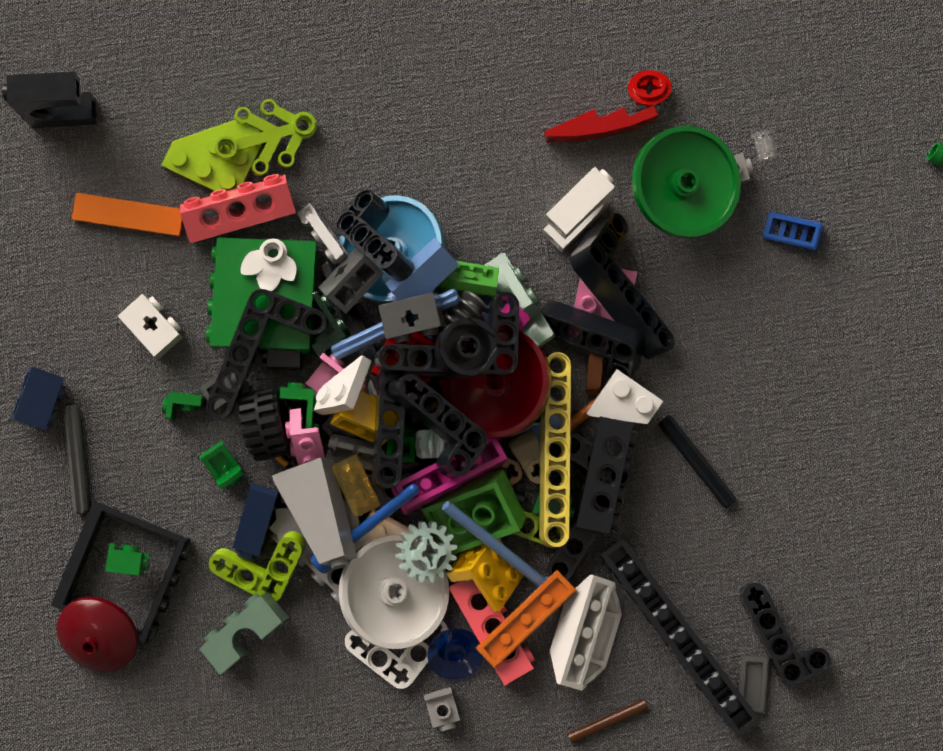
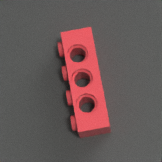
[180,174,296,243]
[448,579,535,686]

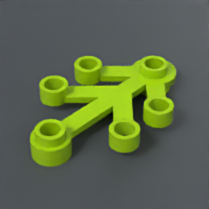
[214,99,317,176]

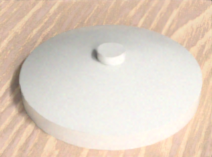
[339,535,449,649]

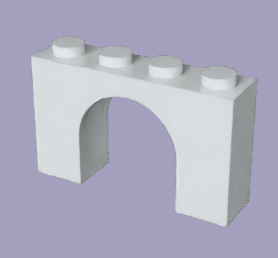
[543,167,615,253]

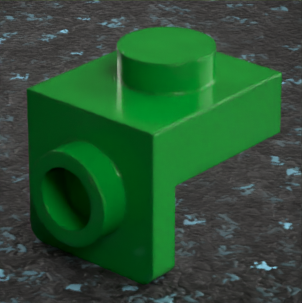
[199,440,244,489]

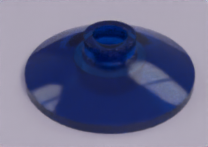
[427,628,483,679]

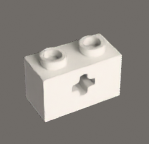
[118,294,183,360]

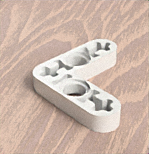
[345,621,448,689]

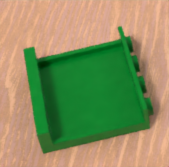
[206,238,319,355]

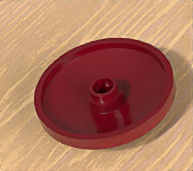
[441,328,552,439]

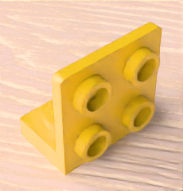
[446,538,523,612]

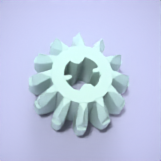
[415,429,450,458]

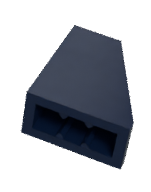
[232,483,281,560]

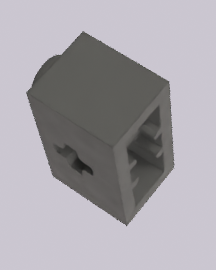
[319,247,384,314]
[378,292,446,343]

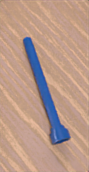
[311,484,419,573]

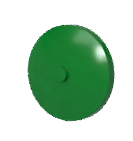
[632,126,741,238]

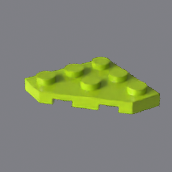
[161,116,265,192]

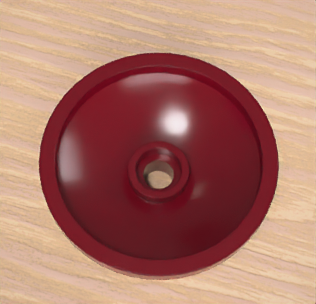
[56,597,138,672]

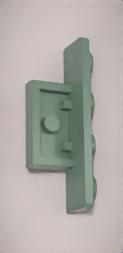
[485,253,555,347]

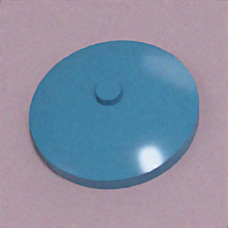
[338,196,445,304]

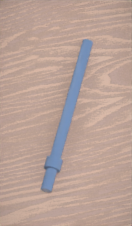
[442,501,564,606]

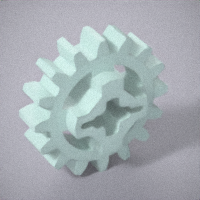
[395,521,457,583]

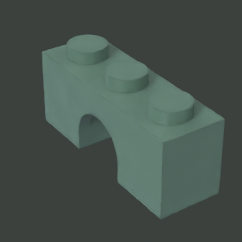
[199,592,289,675]

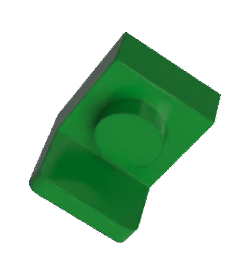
[162,391,206,421]

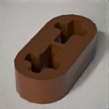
[586,351,603,395]

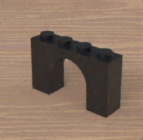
[2,72,97,128]

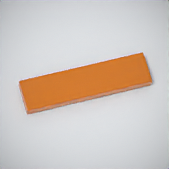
[72,193,183,237]
[476,570,576,668]

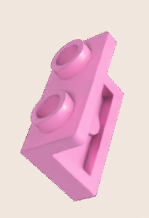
[285,408,326,466]

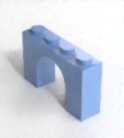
[385,238,502,343]

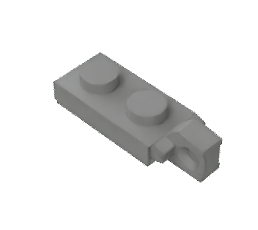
[297,203,349,264]

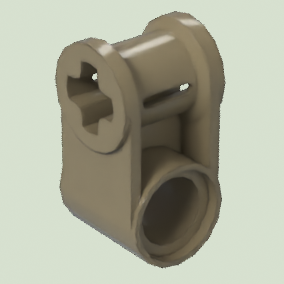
[508,429,551,484]

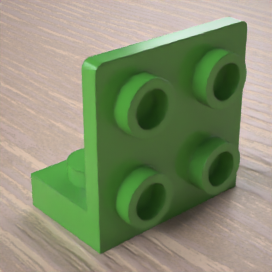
[439,261,499,307]

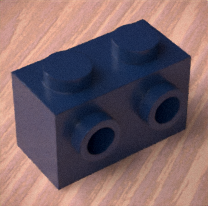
[10,367,65,431]

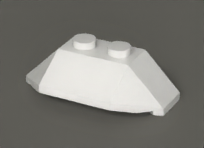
[550,574,622,691]

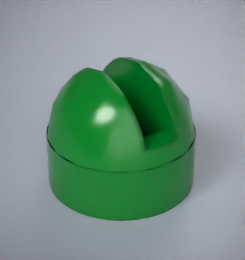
[926,142,943,166]

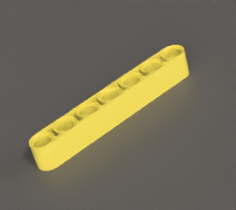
[539,352,571,548]

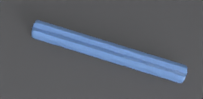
[331,289,461,359]

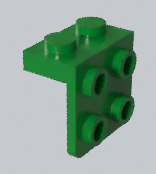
[280,383,321,436]

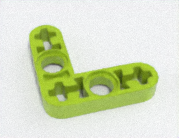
[209,531,306,602]

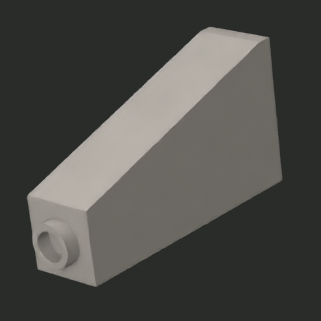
[272,458,357,569]

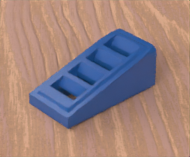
[762,211,825,253]

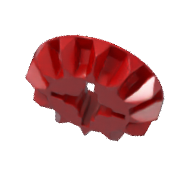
[628,70,672,108]

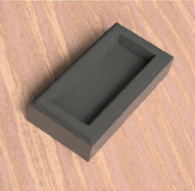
[738,655,769,714]

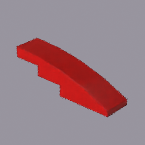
[544,105,658,142]

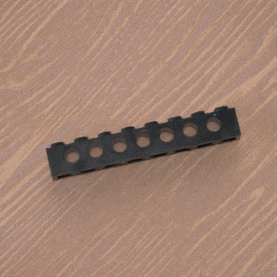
[599,538,761,738]

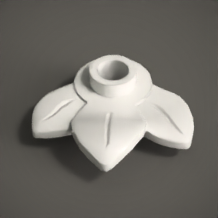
[241,239,297,292]

